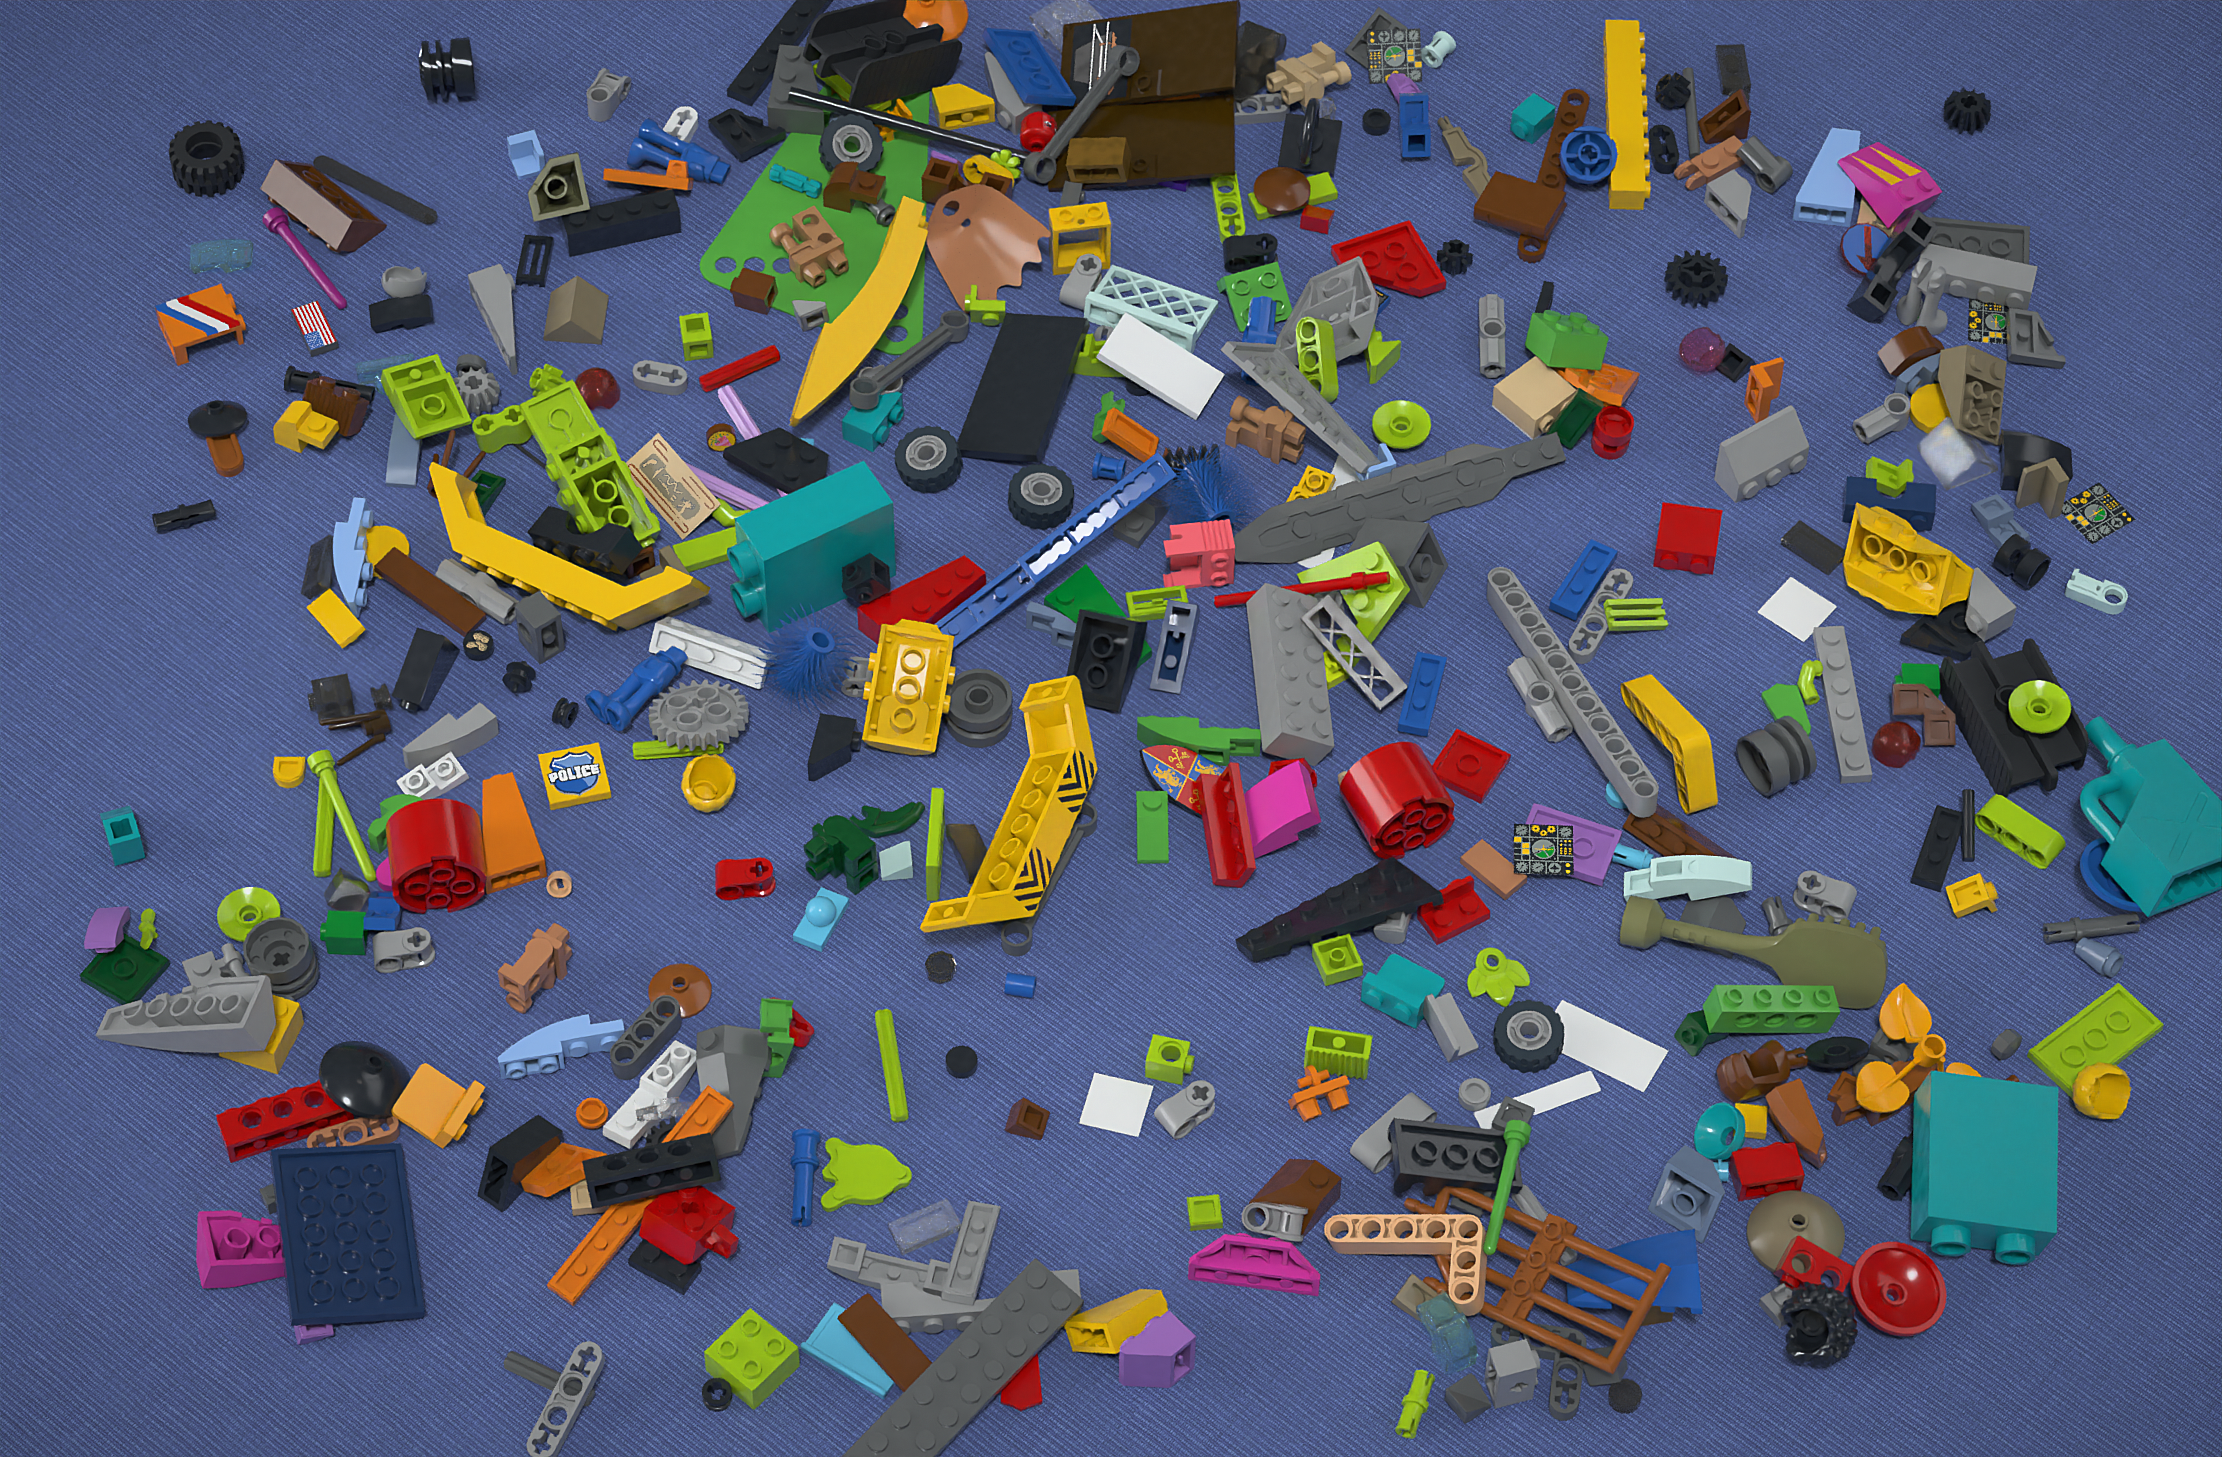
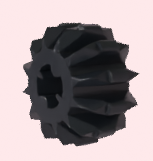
[1943,87,1991,135]

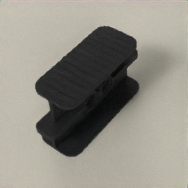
[803,0,963,109]
[1939,638,2089,798]

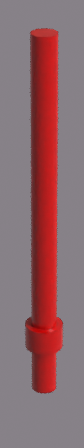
[1214,571,1390,608]

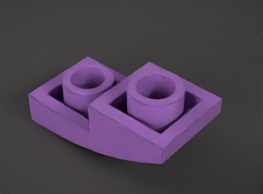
[84,906,130,953]

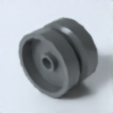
[945,668,1013,748]

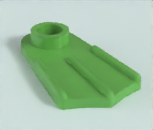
[1761,683,1811,737]

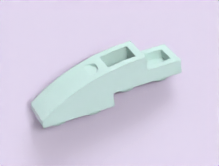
[1624,855,1752,902]

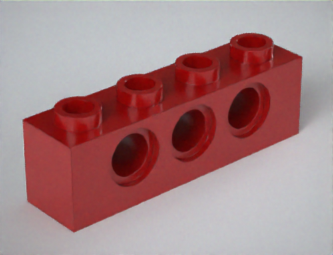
[215,1079,354,1163]

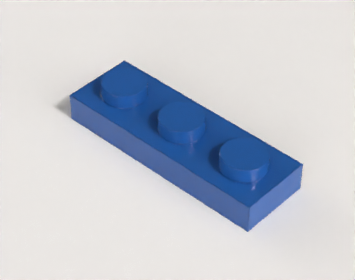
[1549,539,1618,621]
[1398,651,1447,737]

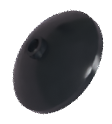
[319,1041,411,1119]

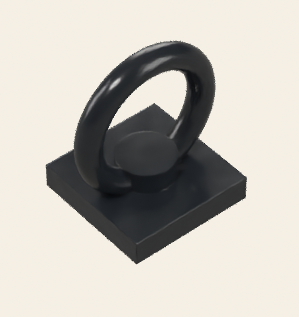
[1277,98,1342,177]

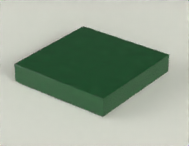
[79,933,170,1005]

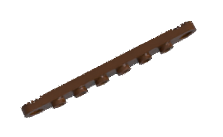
[1517,89,1590,263]

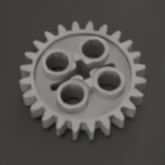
[648,679,749,751]

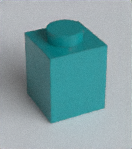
[1510,93,1556,144]

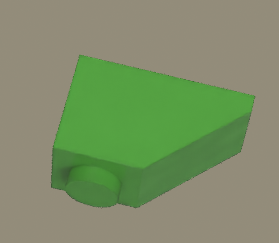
[1136,791,1169,864]

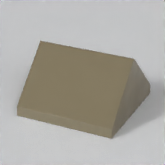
[543,275,609,344]

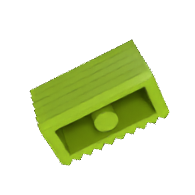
[1304,1026,1373,1080]

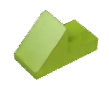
[1363,324,1401,384]

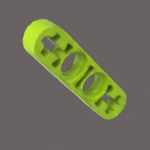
[1209,174,1246,243]

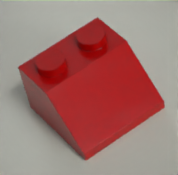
[1653,502,1722,575]

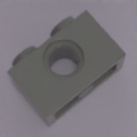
[514,591,565,664]

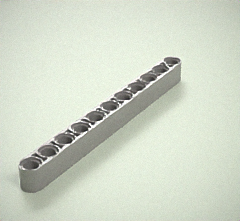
[1486,567,1659,818]

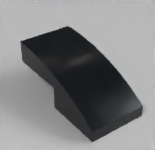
[369,295,434,334]

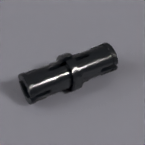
[152,499,216,533]

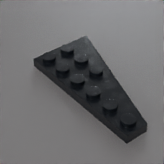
[1235,857,1444,962]

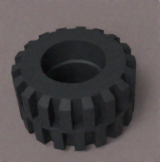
[169,120,245,197]

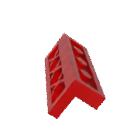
[1196,762,1256,888]

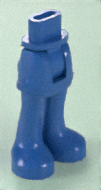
[627,118,731,185]
[585,646,688,731]

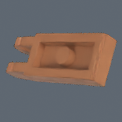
[1674,136,1745,191]

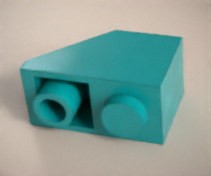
[842,392,905,452]
[100,805,145,866]

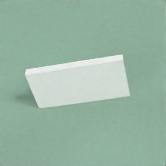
[1096,312,1225,420]

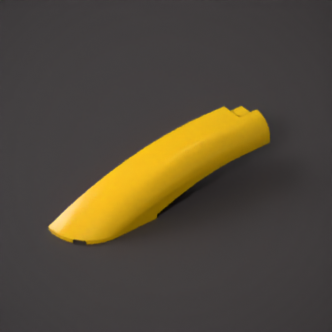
[789,196,929,427]

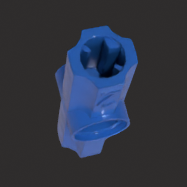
[1241,296,1277,386]

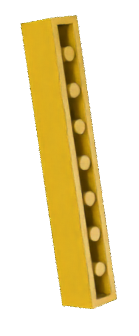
[1603,20,1651,210]

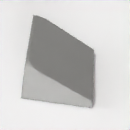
[792,300,829,331]

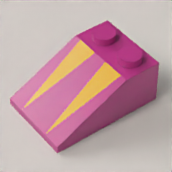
[1838,142,1942,228]

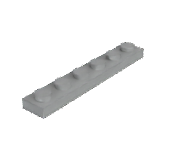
[1812,626,1872,784]

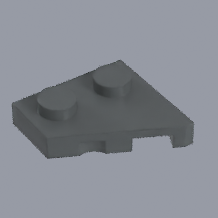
[2006,308,2066,369]

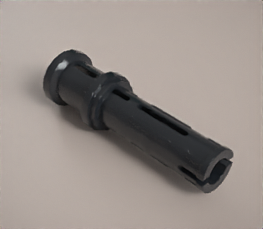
[284,366,376,405]

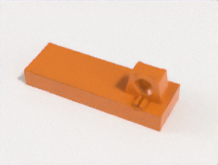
[603,160,693,190]

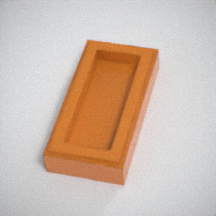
[1101,407,1159,462]

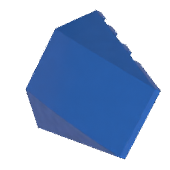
[1565,1229,1703,1314]

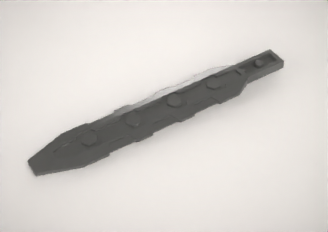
[1233,432,1566,564]

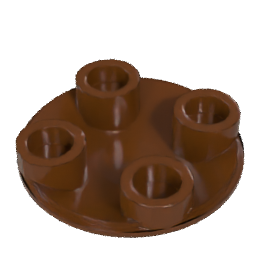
[1254,167,1311,215]

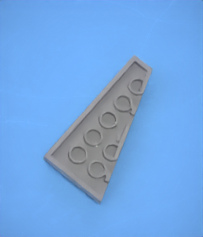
[1221,341,1381,474]

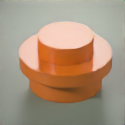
[576,1098,608,1129]

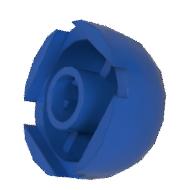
[1559,125,1618,185]

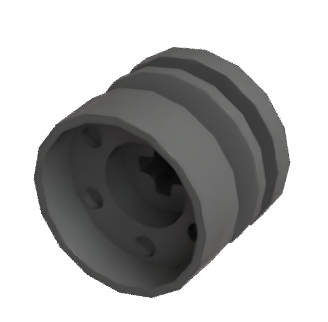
[1736,716,1817,796]
[243,917,319,1000]

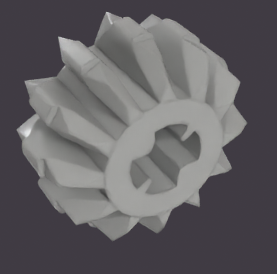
[453,367,500,416]

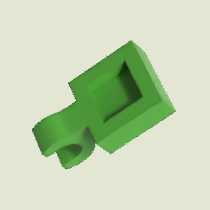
[1092,390,1125,443]

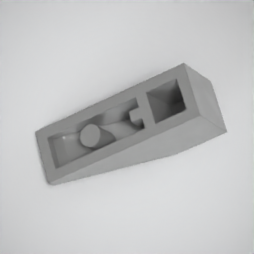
[984,51,1042,136]

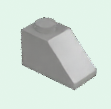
[1704,169,1752,239]
[1965,567,2017,642]

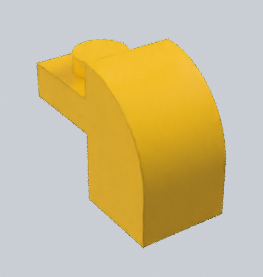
[273,401,339,453]

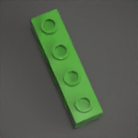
[1703,985,1840,1033]

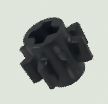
[1656,72,1691,109]
[1437,239,1473,276]

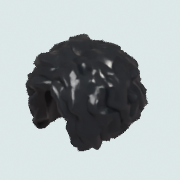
[1780,1281,1858,1368]

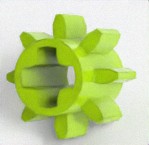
[529,364,566,397]

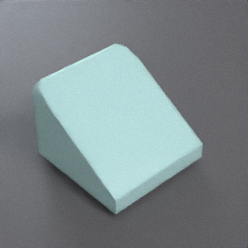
[879,841,913,881]

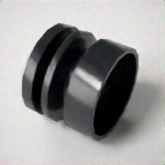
[419,37,476,100]

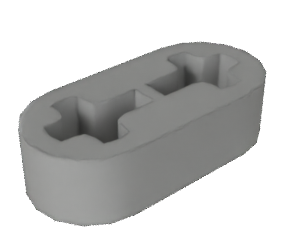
[633,360,688,395]

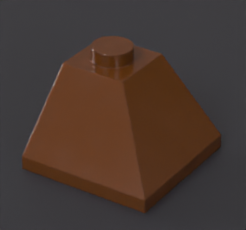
[1249,1159,1342,1238]

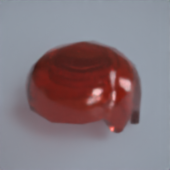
[574,367,621,411]
[1871,720,1921,768]

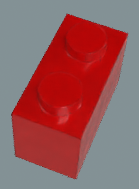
[1729,1142,1805,1202]

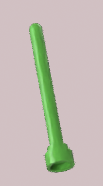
[1483,1120,1532,1255]

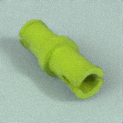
[1395,1370,1435,1439]

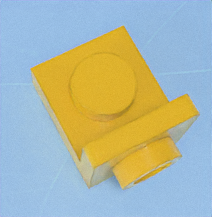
[1945,873,1999,918]

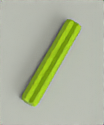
[632,740,724,760]

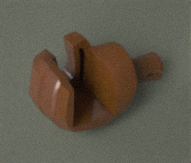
[1716,1040,1808,1103]

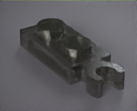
[1715,44,1751,104]

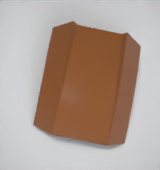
[1765,1078,1828,1169]

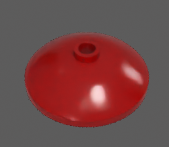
[1850,1242,1946,1336]

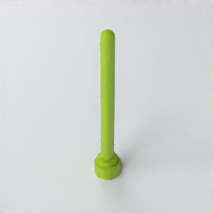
[307,750,376,882]

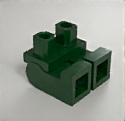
[803,815,879,896]

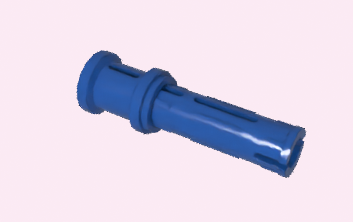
[790,1129,821,1227]

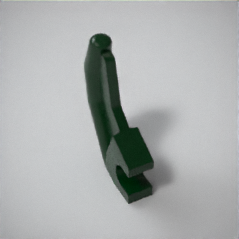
[849,802,925,838]

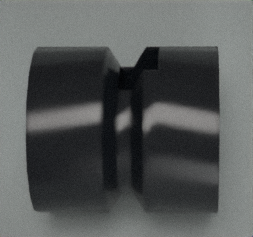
[1993,534,2051,589]

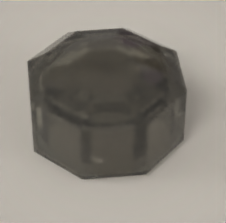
[925,951,956,984]

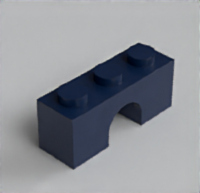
[1842,476,1936,531]

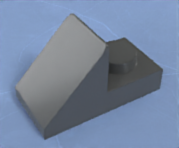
[1113,496,1170,549]

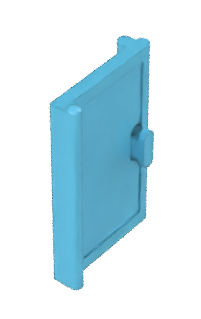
[801,1302,895,1400]

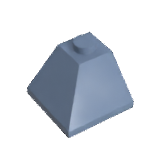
[1648,1145,1725,1244]

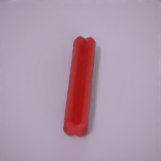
[699,345,780,392]

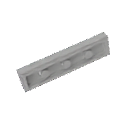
[941,1201,1000,1306]

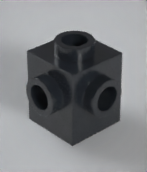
[842,553,891,605]

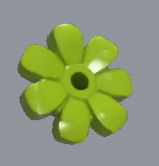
[991,150,1021,179]

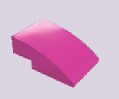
[1229,760,1321,858]

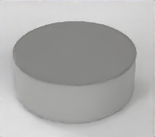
[1458,1078,1491,1111]

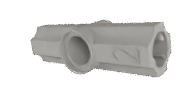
[1478,294,1506,378]
[435,558,519,625]
[1507,656,1573,743]

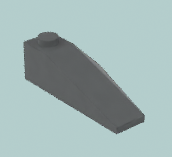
[696,1024,772,1160]

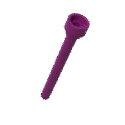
[262,207,347,309]

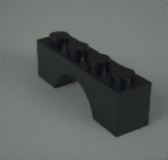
[1847,209,1939,323]
[528,506,643,575]

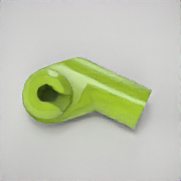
[711,498,750,527]
[1797,660,1823,705]

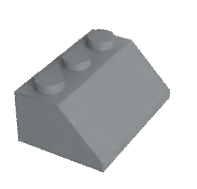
[1714,405,1810,503]

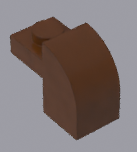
[823,161,886,213]
[1877,326,1944,376]

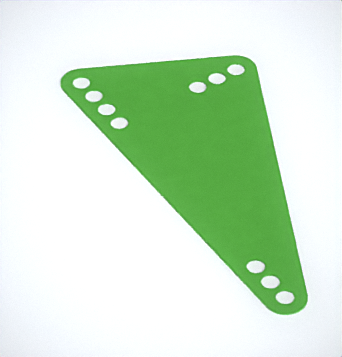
[700,84,930,355]

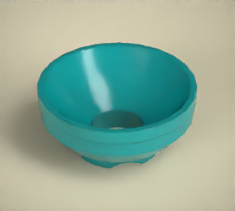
[1694,1102,1746,1161]

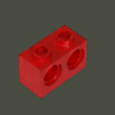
[1773,1235,1854,1293]

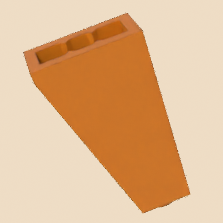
[482,772,547,894]

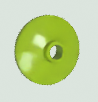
[1372,400,1431,449]
[2008,680,2071,733]
[217,887,281,942]

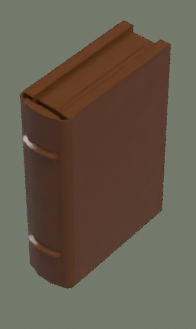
[1474,171,1567,241]

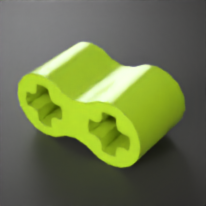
[472,405,532,453]

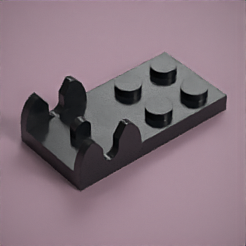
[1387,1118,1523,1196]

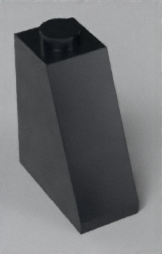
[392,627,460,713]
[477,1115,563,1212]

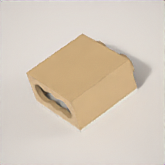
[1492,356,1577,440]

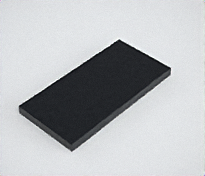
[957,313,1090,462]

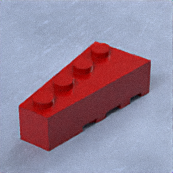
[857,555,986,645]

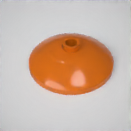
[903,0,968,42]

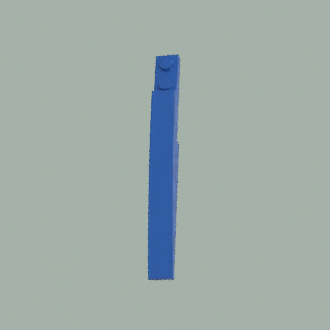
[934,452,1177,649]

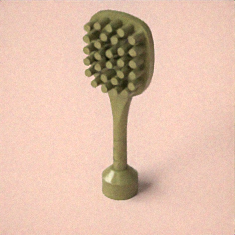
[1620,895,1888,1009]

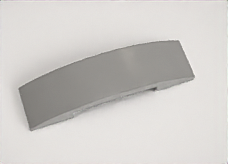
[827,1237,950,1297]

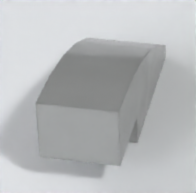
[402,702,499,770]

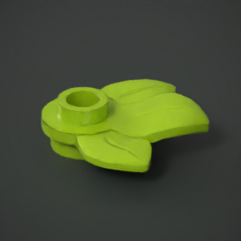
[1467,947,1530,1007]

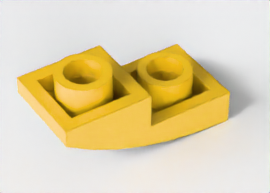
[1286,465,1336,502]
[306,588,366,649]

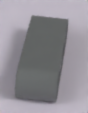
[610,995,682,1080]

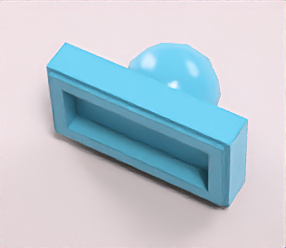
[793,887,849,952]

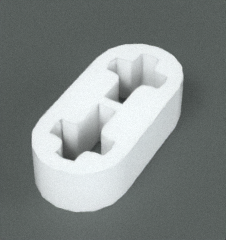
[661,106,698,155]

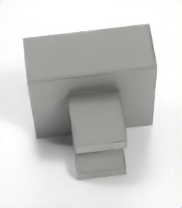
[1759,1283,1793,1328]

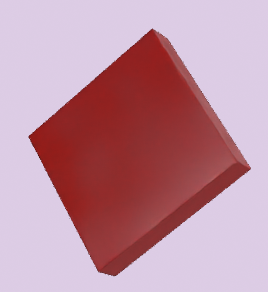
[1432,729,1511,804]

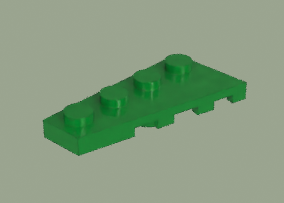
[1044,564,1152,669]

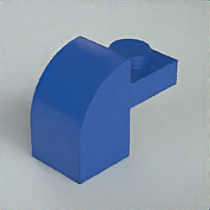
[1398,92,1431,157]

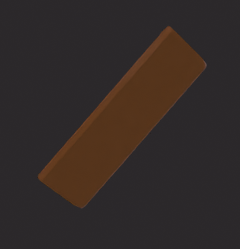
[837,1293,932,1392]

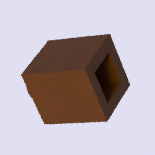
[730,267,778,315]

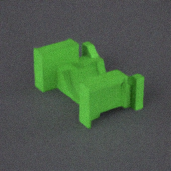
[758,998,794,1078]

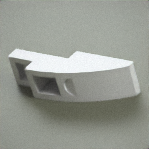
[603,1040,697,1149]

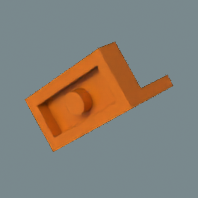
[1744,357,1785,424]

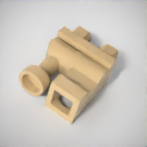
[1266,41,1351,107]

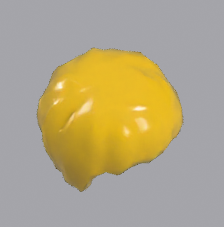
[681,754,736,813]
[2072,1062,2132,1119]

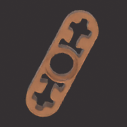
[307,1116,400,1148]

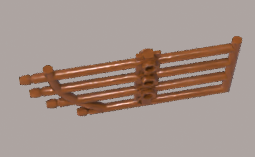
[1404,1186,1672,1375]

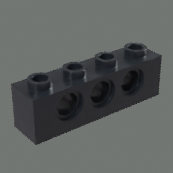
[582,1132,721,1209]

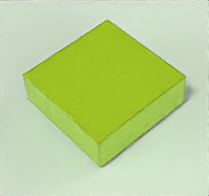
[1186,1194,1223,1231]

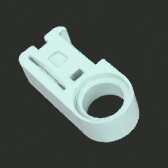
[2065,569,2128,614]

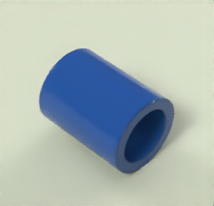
[1004,972,1037,998]

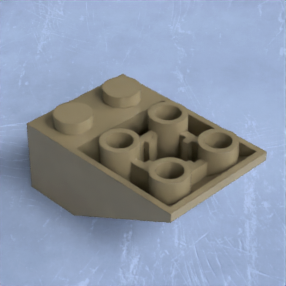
[1938,345,2007,446]

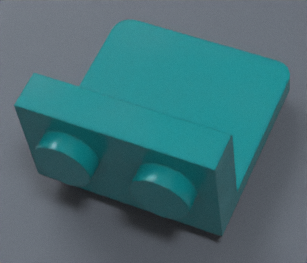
[1361,954,1445,1029]

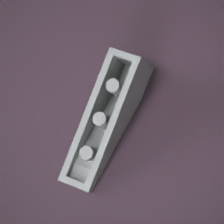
[468,264,518,376]

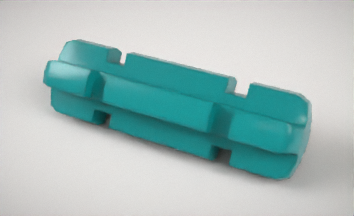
[769,164,822,198]

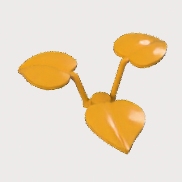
[1856,983,1982,1113]

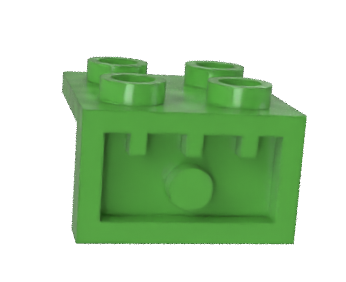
[1216,262,1293,332]

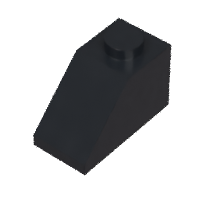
[807,713,862,782]

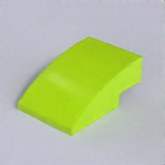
[381,354,472,440]

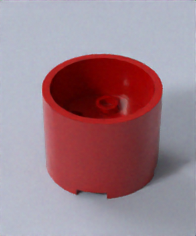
[1340,742,1456,859]
[386,798,487,914]

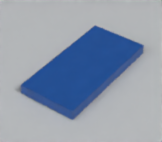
[982,28,1076,106]

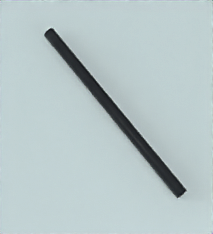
[788,86,1030,166]

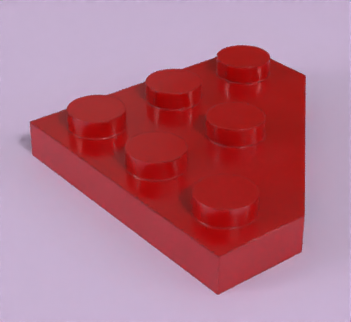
[1331,220,1447,297]

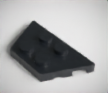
[723,427,829,494]
[1900,599,1992,661]

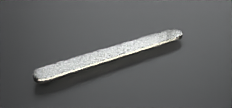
[313,155,438,224]

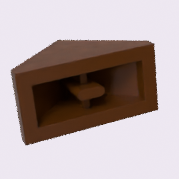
[1698,89,1751,144]

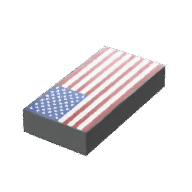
[290,300,339,357]

